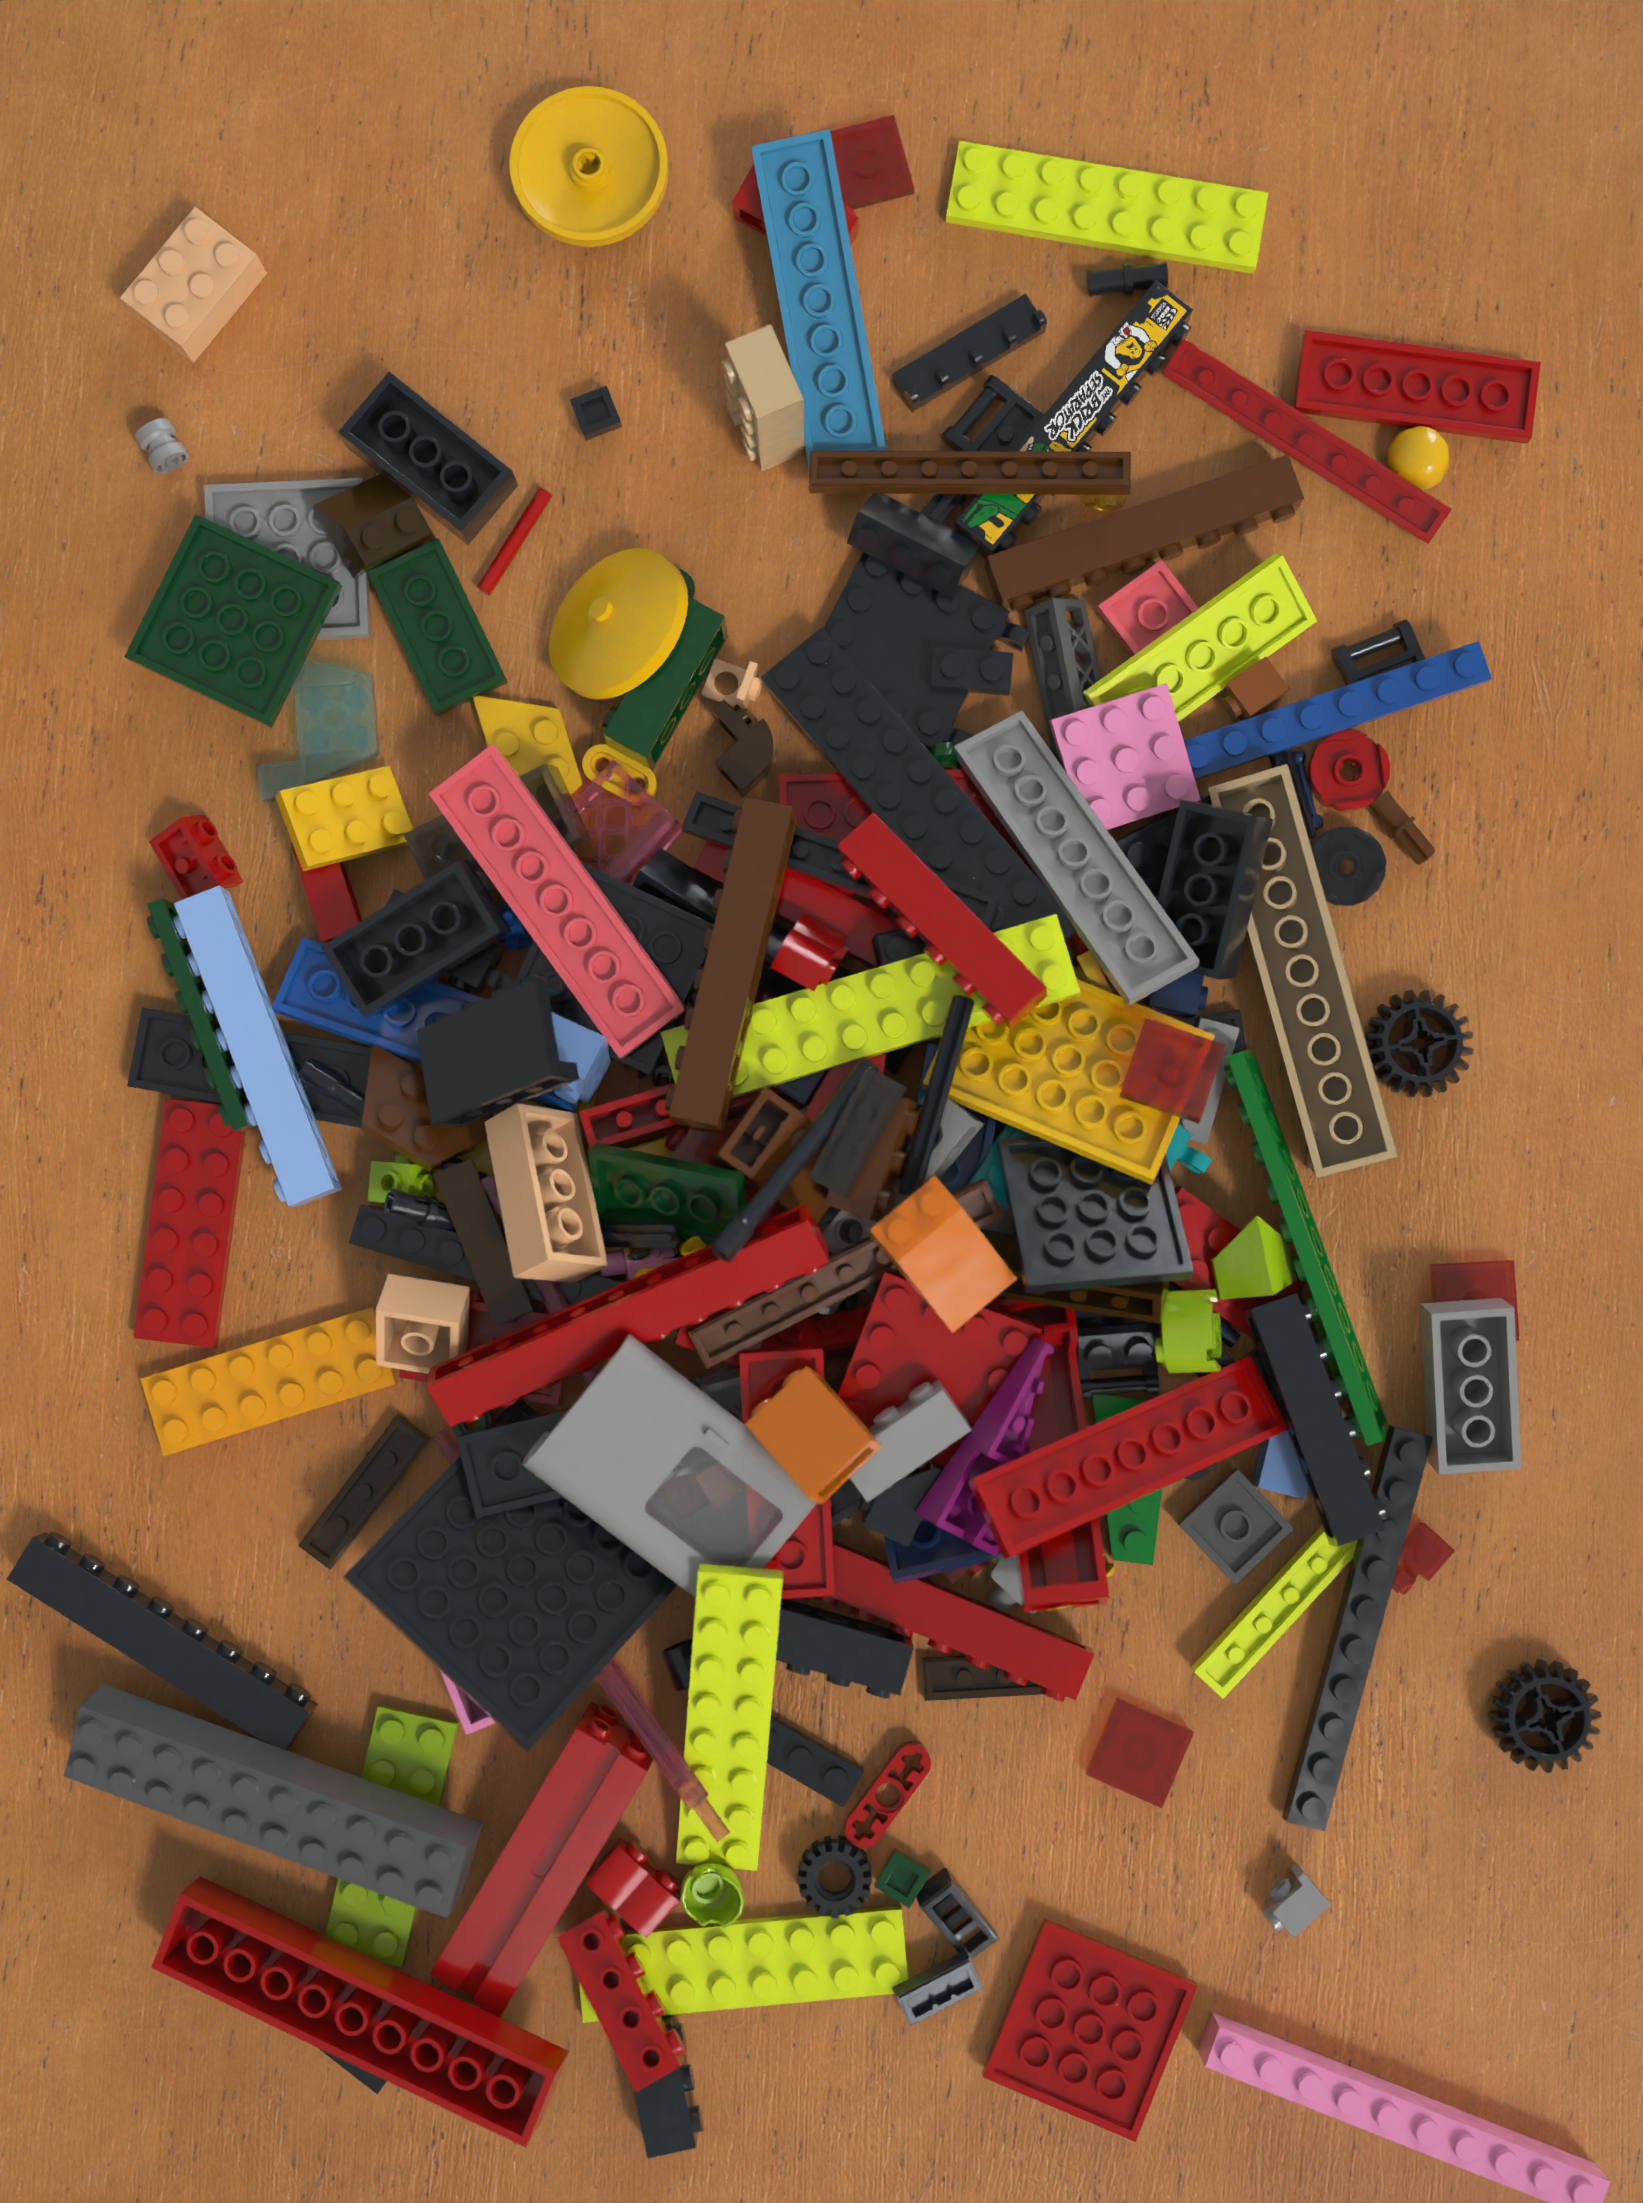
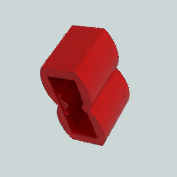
[770,912,849,991]
[585,1838,680,1938]

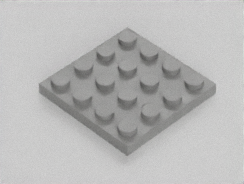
[204,478,371,640]

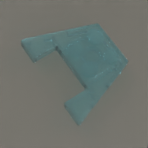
[258,660,380,803]

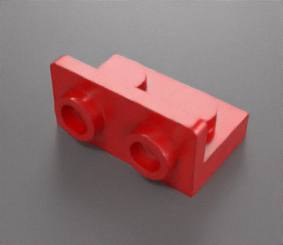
[149,815,243,900]

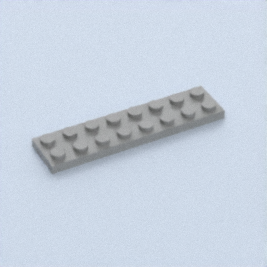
[954,711,1200,1006]

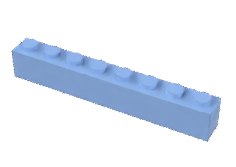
[173,885,342,1207]

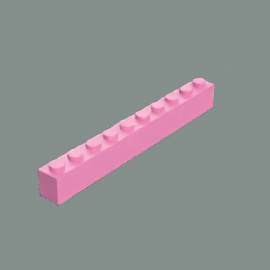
[1198,2012,1611,2203]

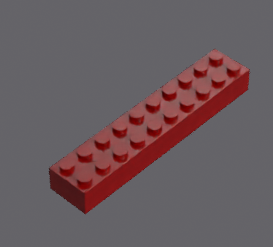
[151,1876,569,2148]

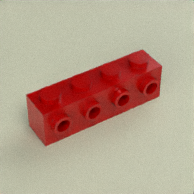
[557,1909,686,2092]

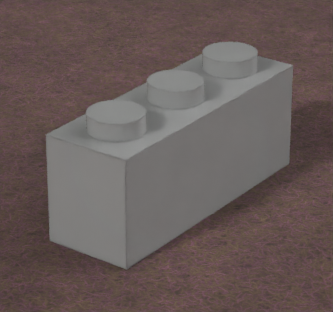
[850,1380,971,1502]

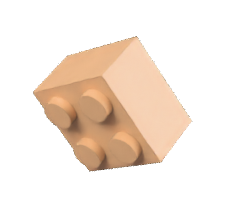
[376,1274,470,1374]

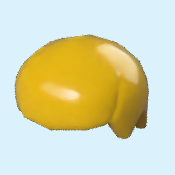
[1388,426,1449,490]

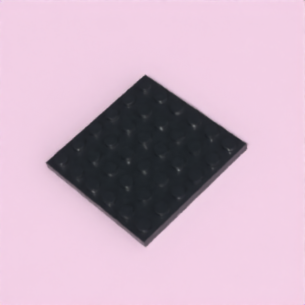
[344,1398,678,1752]

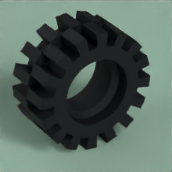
[798,1835,872,1918]

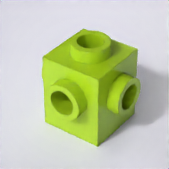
[367,1155,435,1203]

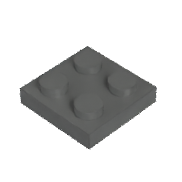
[1177,1468,1294,1585]

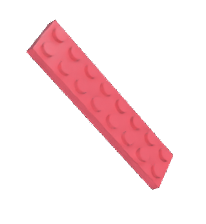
[428,744,688,1058]

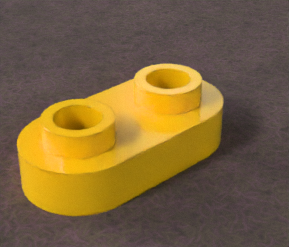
[582,744,658,806]

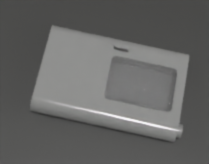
[522,1334,816,1598]

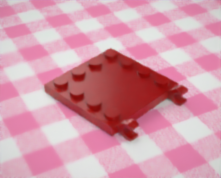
[837,1269,1042,1467]

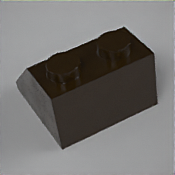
[313,473,432,578]

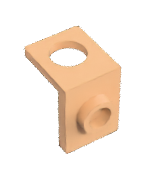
[701,659,763,712]

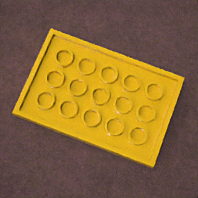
[922,979,1215,1185]

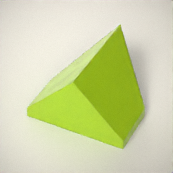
[1210,1215,1297,1299]

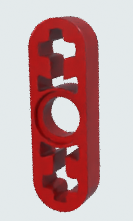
[845,1741,931,1848]

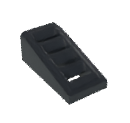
[916,1868,999,1960]

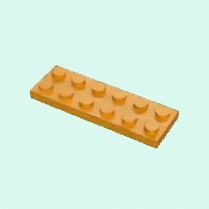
[140,1306,398,1456]

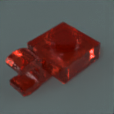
[1392,1522,1455,1595]

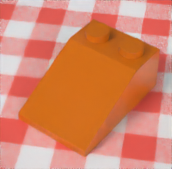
[870,1176,1017,1334]

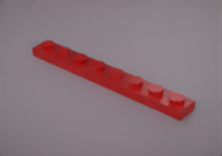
[1162,338,1452,544]

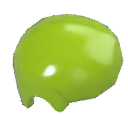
[680,1863,745,1928]

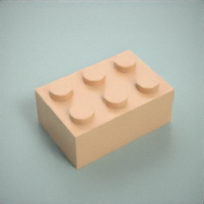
[120,207,267,363]

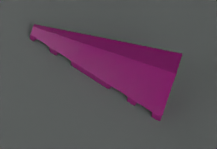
[915,1337,1054,1556]

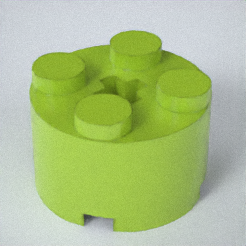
[1155,1289,1222,1374]

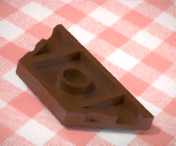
[361,1045,494,1172]

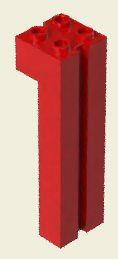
[989,1297,1109,1613]
[429,1702,660,2018]

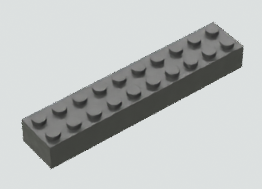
[64,1683,483,1918]

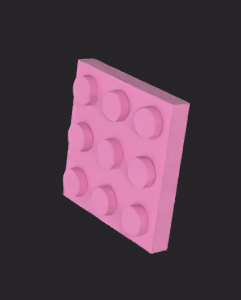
[1049,683,1201,830]

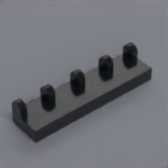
[892,294,1047,412]

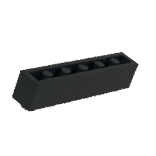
[1243,1293,1386,1546]

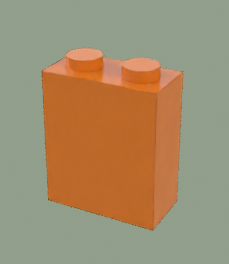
[745,1366,883,1505]

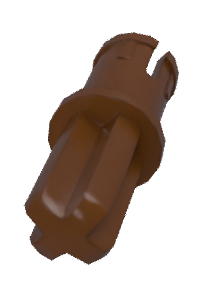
[1367,790,1435,865]

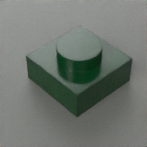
[874,1848,931,1908]

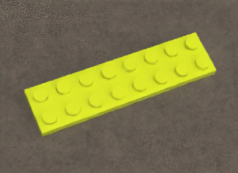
[946,141,1269,274]
[676,1563,784,1871]
[579,1905,908,2023]

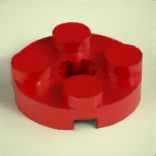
[1308,730,1390,812]

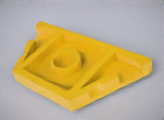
[473,696,584,819]

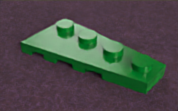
[1091,1394,1162,1565]

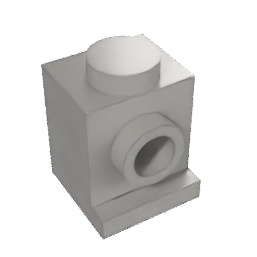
[1262,1863,1331,1938]

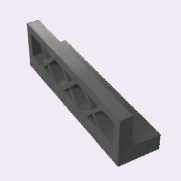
[1024,598,1100,764]

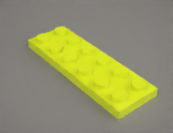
[1083,553,1317,722]

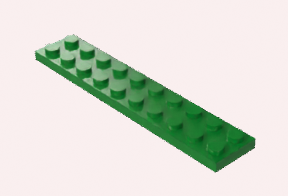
[1224,1049,1389,1446]

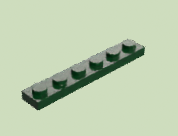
[147,898,258,1133]

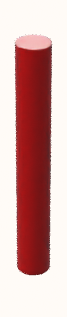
[477,487,552,596]

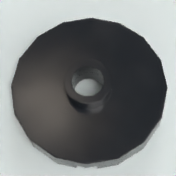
[1311,827,1387,906]

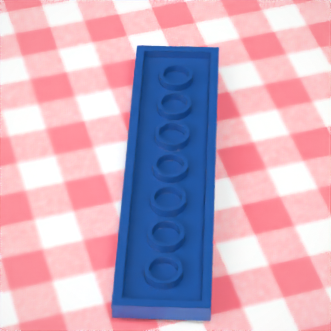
[271,937,581,1113]

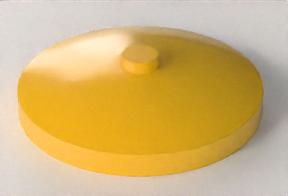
[510,86,669,247]
[549,548,688,699]

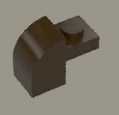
[712,699,774,797]

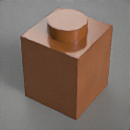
[1221,656,1289,721]

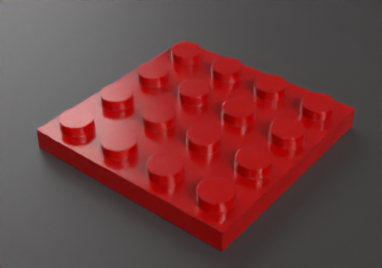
[982,1918,1198,2142]

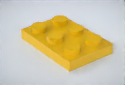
[275,766,417,871]

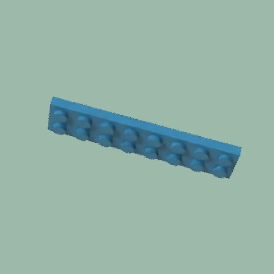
[751,129,887,469]

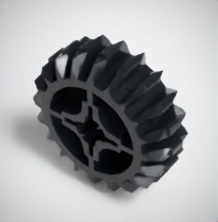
[1364,990,1474,1098]
[1487,1659,1602,1773]

